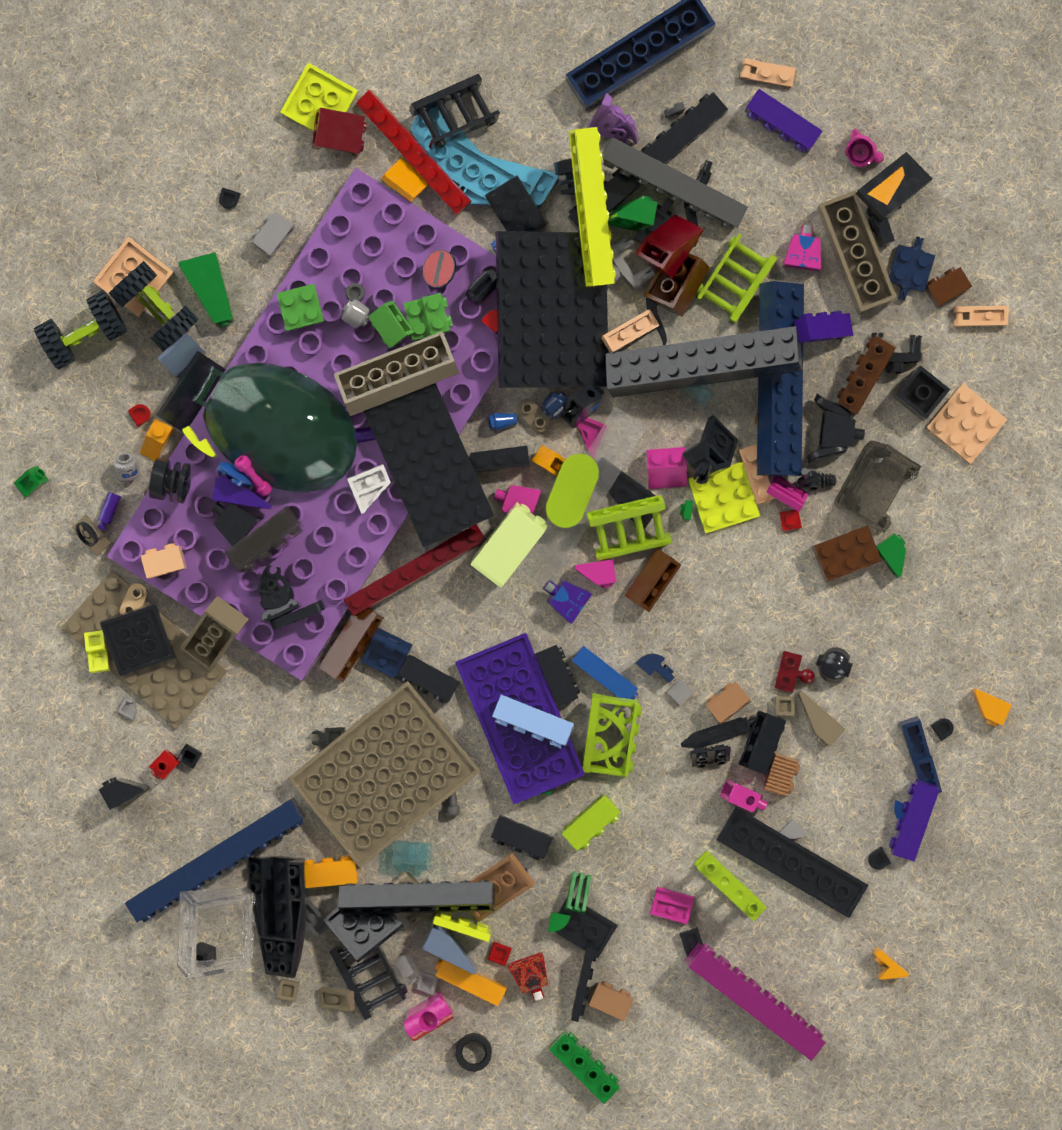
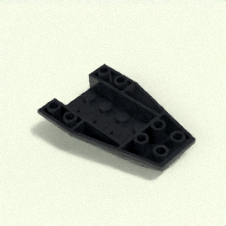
[248,856,307,978]

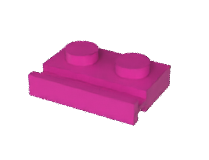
[766,476,809,512]
[650,886,695,924]

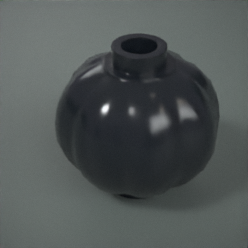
[816,647,853,683]

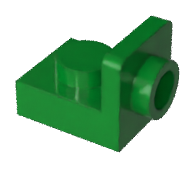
[14,466,49,498]

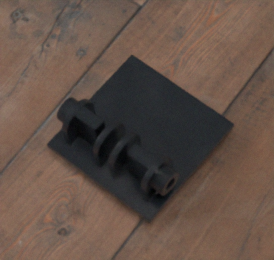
[690,744,731,768]

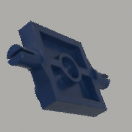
[889,236,936,301]

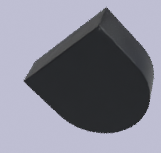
[219,187,241,210]
[930,718,954,741]
[868,846,891,870]

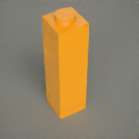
[434,959,507,1006]

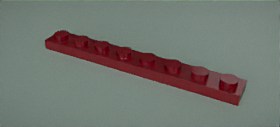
[344,524,486,617]

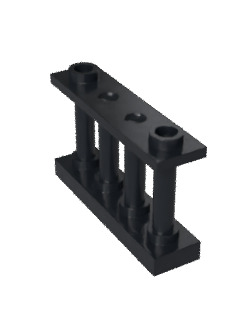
[409,73,500,150]
[329,945,408,1020]

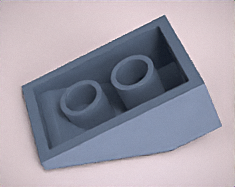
[423,924,477,975]

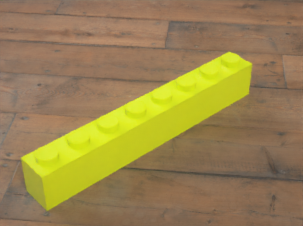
[568,127,616,286]

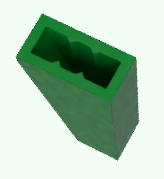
[178,252,235,328]

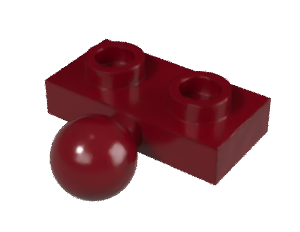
[774,651,815,693]

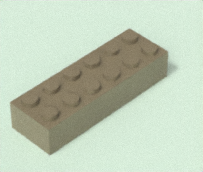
[817,190,897,314]
[334,331,459,416]

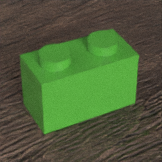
[368,301,415,348]

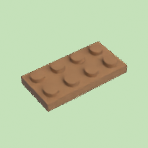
[470,853,536,922]

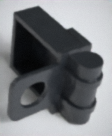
[866,206,902,248]

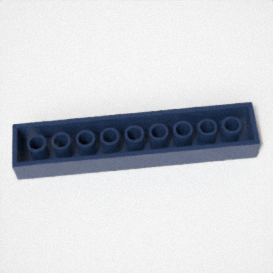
[757,281,804,477]
[125,797,306,923]

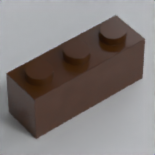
[625,549,681,612]

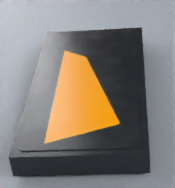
[855,152,932,221]

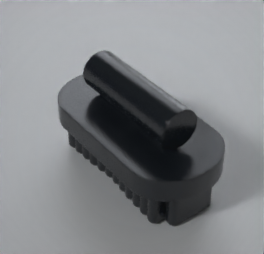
[466,270,497,305]

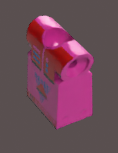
[404,991,454,1041]

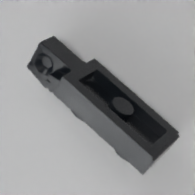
[634,198,673,244]

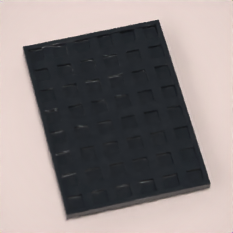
[495,231,608,388]

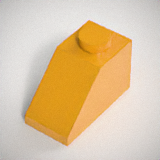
[140,418,175,461]
[532,445,566,477]
[972,688,1012,727]

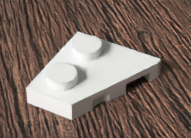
[347,464,391,514]

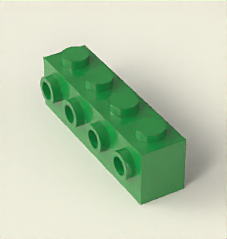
[549,1031,620,1104]

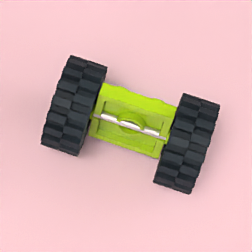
[109,261,199,352]
[34,290,127,370]

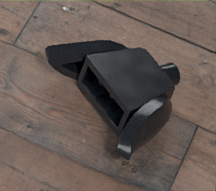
[807,393,865,464]

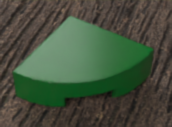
[548,912,570,932]

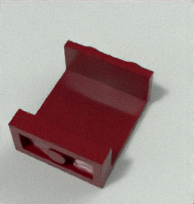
[311,107,367,156]

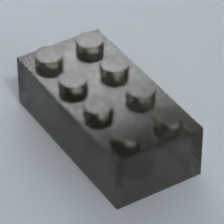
[224,506,305,573]

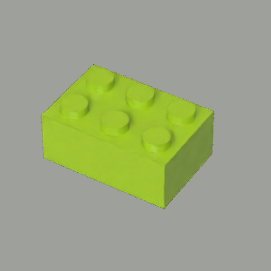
[561,793,621,851]

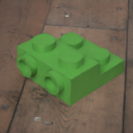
[403,293,453,341]

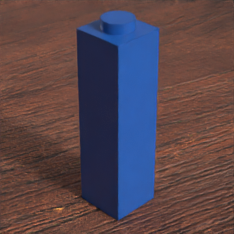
[572,646,638,699]

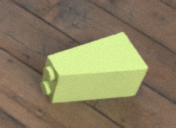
[470,502,547,588]

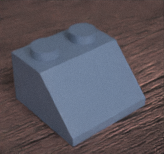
[157,332,206,378]

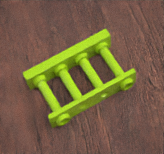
[696,233,778,325]
[586,495,672,561]
[694,850,767,921]

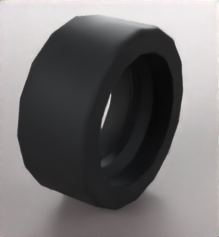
[455,1033,492,1072]

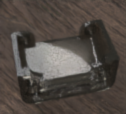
[834,440,922,533]

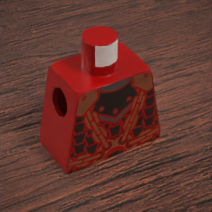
[508,952,548,1001]

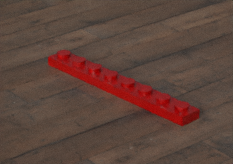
[356,90,472,215]

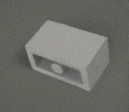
[252,211,295,258]

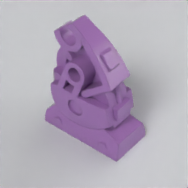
[588,93,639,145]

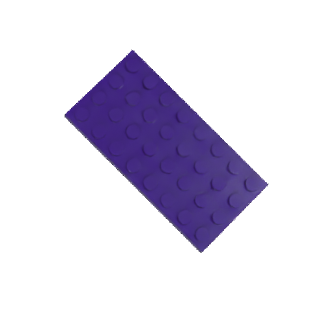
[455,633,585,804]

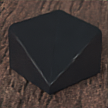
[192,942,217,970]

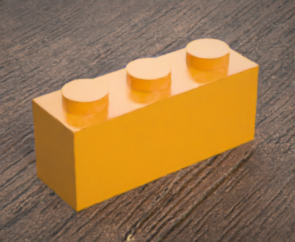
[305,855,359,888]

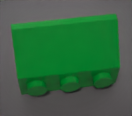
[608,196,658,232]

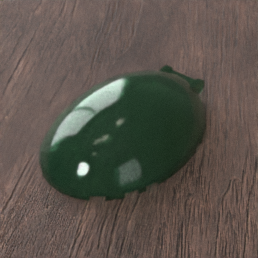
[192,363,357,493]

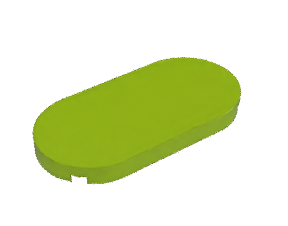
[546,453,599,528]

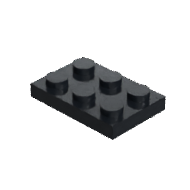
[485,175,547,232]
[555,898,618,958]

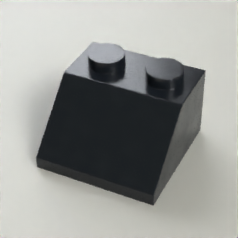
[98,777,150,810]

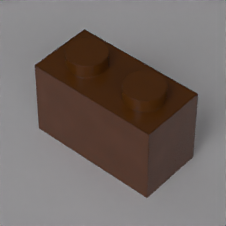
[925,267,972,308]

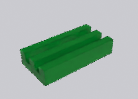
[565,871,592,914]

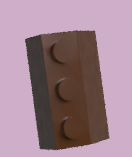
[643,253,710,317]

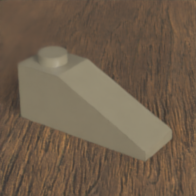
[797,691,845,746]

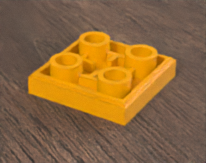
[381,158,429,202]

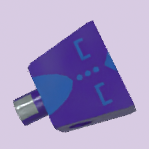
[543,579,592,624]

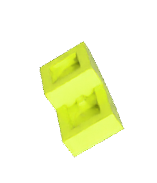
[182,426,218,458]
[84,630,110,674]

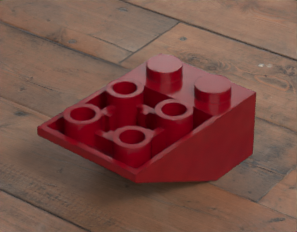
[635,214,704,278]

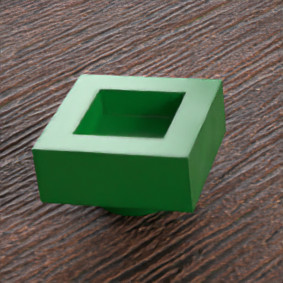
[679,500,693,521]

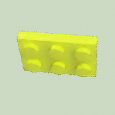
[433,912,491,942]

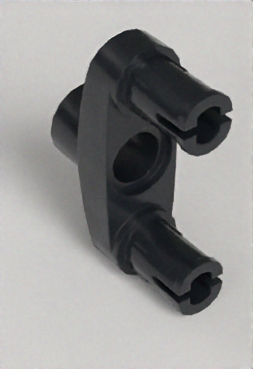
[871,333,923,374]

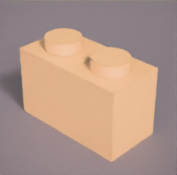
[141,543,187,579]

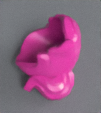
[845,129,884,167]

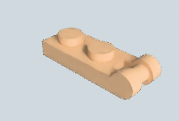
[740,58,796,88]
[953,306,1008,327]

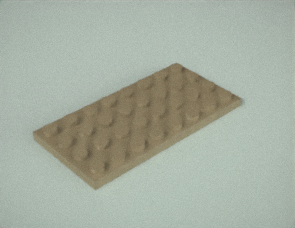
[61,570,228,729]

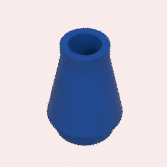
[488,413,517,431]

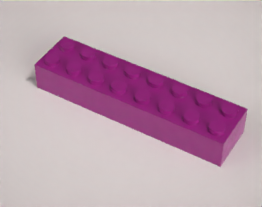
[684,942,826,1061]

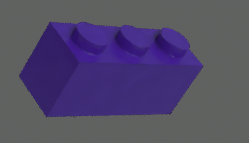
[794,311,854,343]

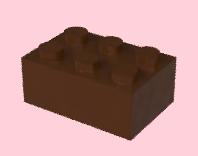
[812,525,882,582]

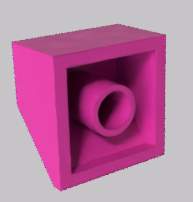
[646,447,687,489]

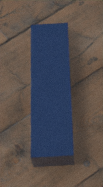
[899,716,942,793]

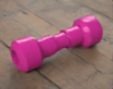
[234,456,272,497]

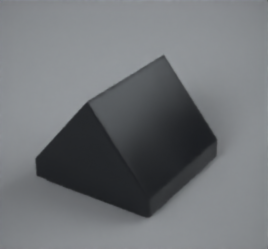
[177,743,203,769]

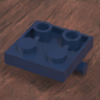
[361,628,413,679]

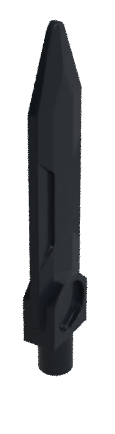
[681,717,756,748]

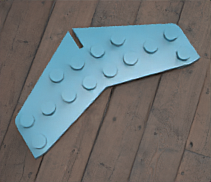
[411,107,559,207]

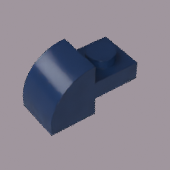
[635,653,675,683]

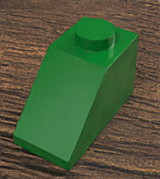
[876,533,906,578]

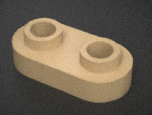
[120,583,148,614]

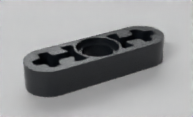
[270,600,325,631]

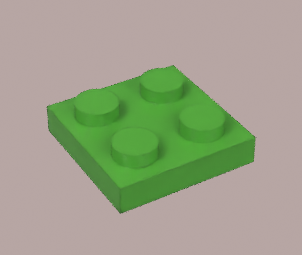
[277,284,324,331]

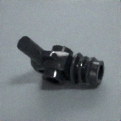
[797,468,836,491]

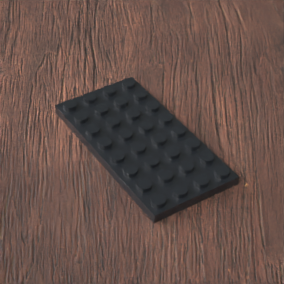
[364,383,494,547]

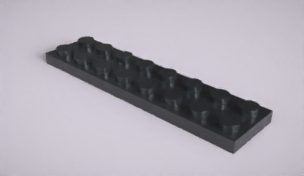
[716,806,869,918]

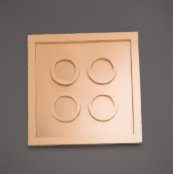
[93,237,174,317]
[926,383,1007,464]

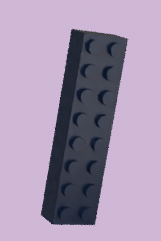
[565,0,716,111]

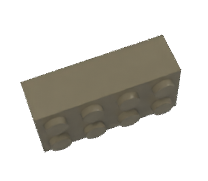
[180,596,249,671]

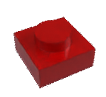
[779,510,802,531]

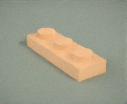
[601,309,659,353]
[739,444,775,504]

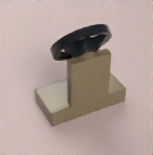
[71,515,112,556]

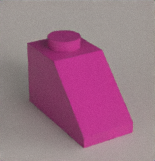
[575,559,616,588]

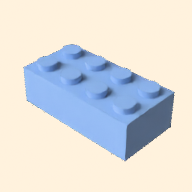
[492,695,574,748]

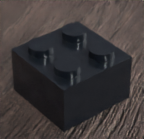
[893,365,951,421]

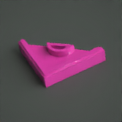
[577,418,607,458]

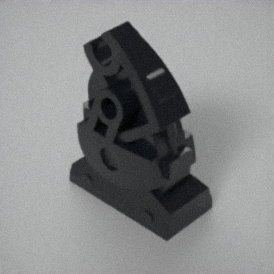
[257,565,302,623]

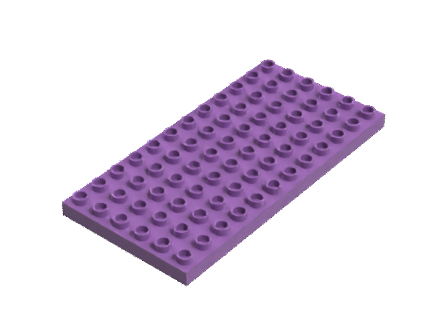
[107,168,498,681]

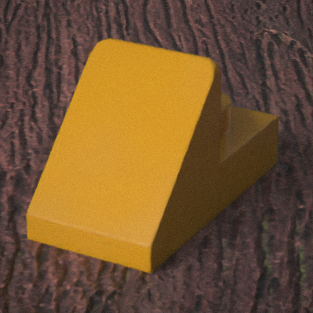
[872,947,909,980]

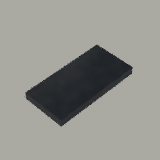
[156,351,226,433]

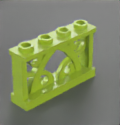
[582,693,642,778]

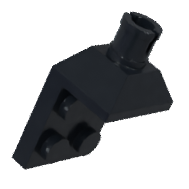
[682,415,738,484]

